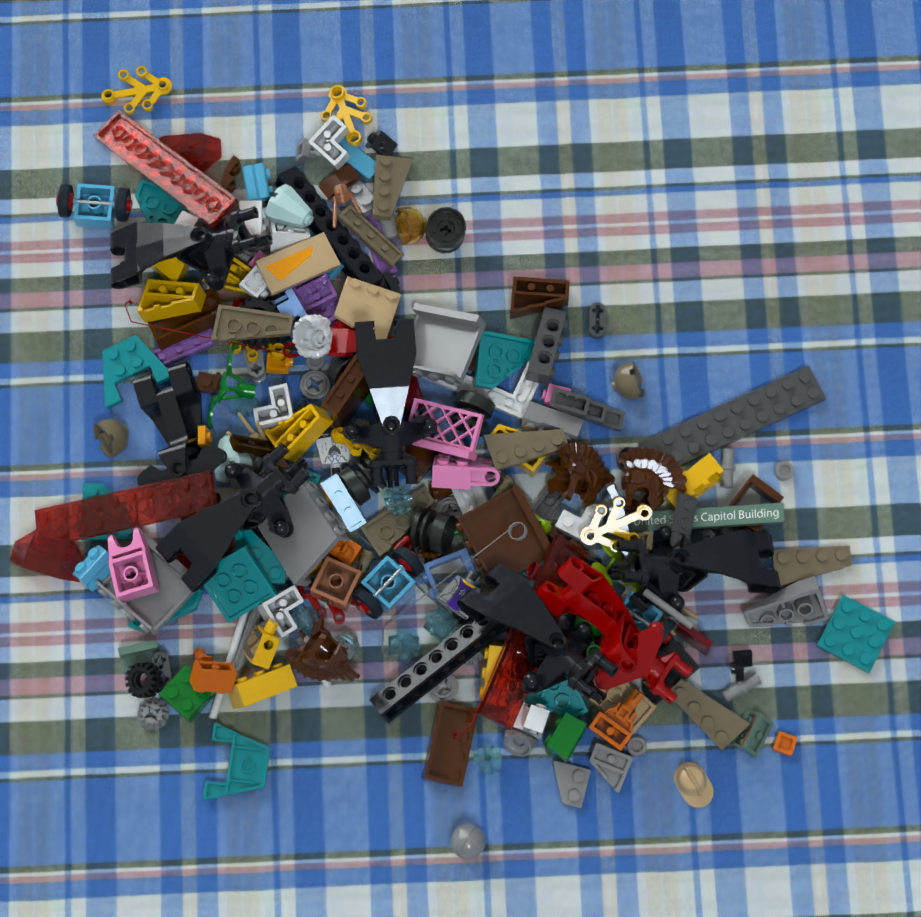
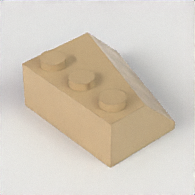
[334,276,401,339]

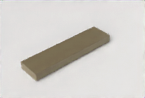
[337,204,405,268]

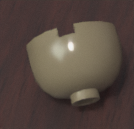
[612,361,645,400]
[93,419,129,458]

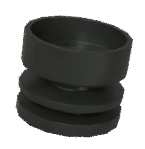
[425,207,466,254]
[447,390,496,437]
[338,454,387,506]
[410,507,456,554]

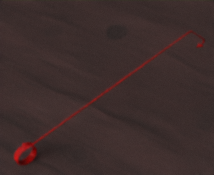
[124,300,299,358]
[452,562,541,740]

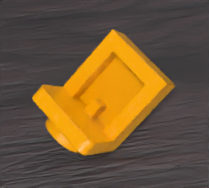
[266,349,293,374]
[198,425,213,450]

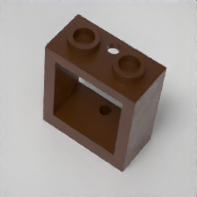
[728,474,784,532]

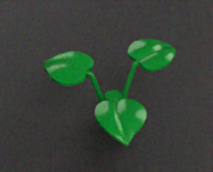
[207,343,256,429]

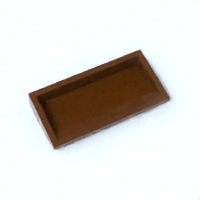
[147,289,223,350]
[421,701,478,787]

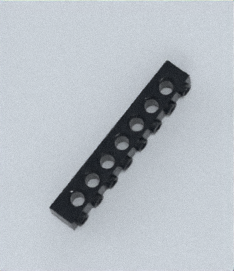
[274,166,384,287]
[369,618,510,724]

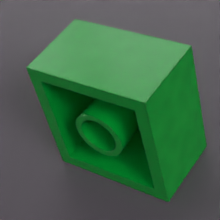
[159,665,216,724]
[544,712,587,764]

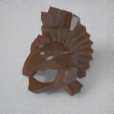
[545,442,617,507]
[618,446,687,513]
[285,619,360,682]

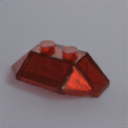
[147,133,222,176]
[10,529,85,582]

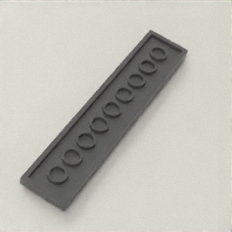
[638,365,826,468]

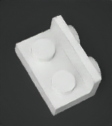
[239,257,269,300]
[451,486,488,515]

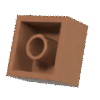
[310,556,363,612]

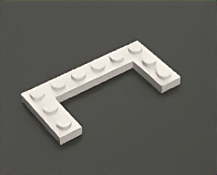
[422,361,540,420]

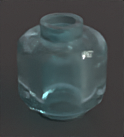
[291,604,319,635]

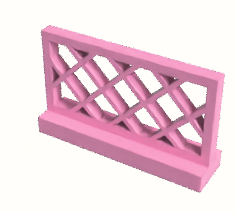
[408,398,484,461]

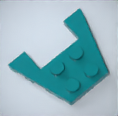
[102,335,170,409]
[203,723,270,800]

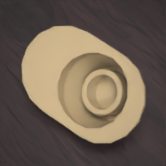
[674,762,714,808]

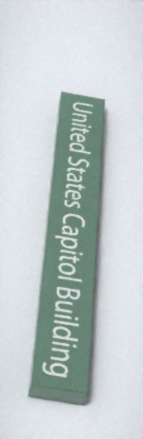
[629,503,785,533]

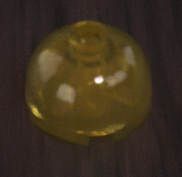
[395,207,427,245]

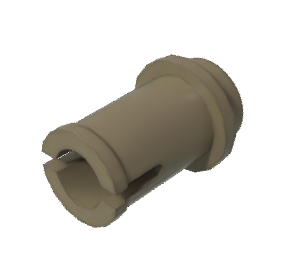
[356,549,375,575]

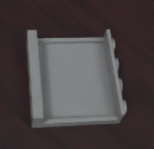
[412,303,486,385]
[258,481,349,587]
[95,532,195,636]

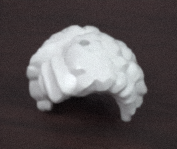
[292,314,332,359]

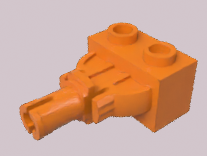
[324,539,363,567]
[189,648,237,694]
[588,688,644,752]

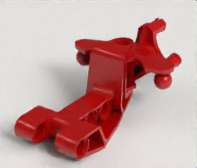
[535,556,693,705]

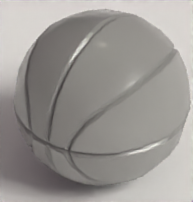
[451,824,485,859]

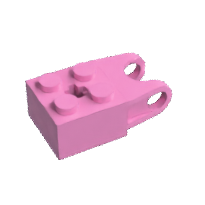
[432,453,501,490]
[108,527,160,602]

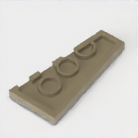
[772,545,852,587]
[671,679,751,750]

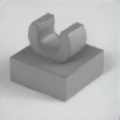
[296,138,316,163]

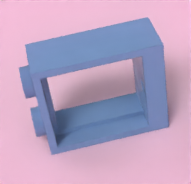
[421,548,481,604]

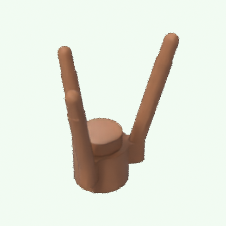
[333,184,362,228]

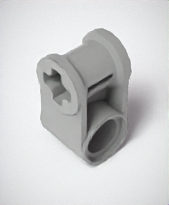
[242,346,266,383]

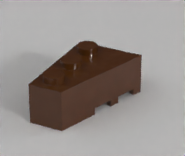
[510,276,570,319]

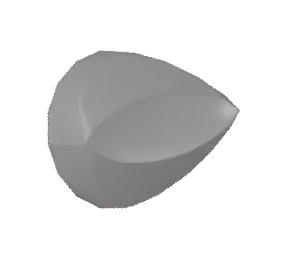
[503,728,538,757]

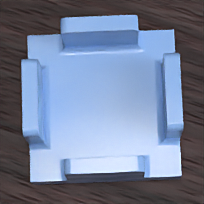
[272,288,307,339]

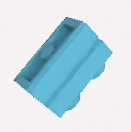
[242,163,274,205]
[72,545,111,592]

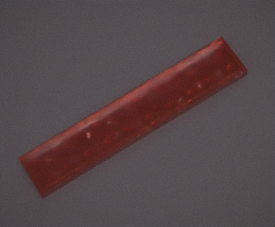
[93,110,239,228]
[35,470,217,549]
[477,535,588,730]

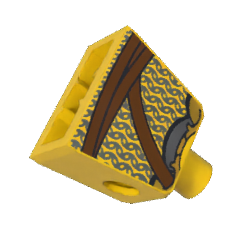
[243,619,280,670]

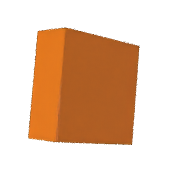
[772,731,798,757]

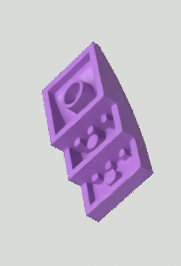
[292,272,340,324]

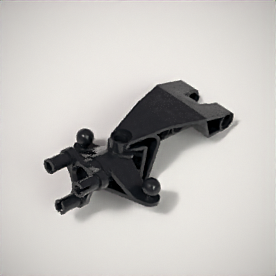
[110,204,273,291]
[343,318,437,488]
[133,361,227,521]
[155,442,311,593]
[607,525,781,616]
[457,563,619,704]

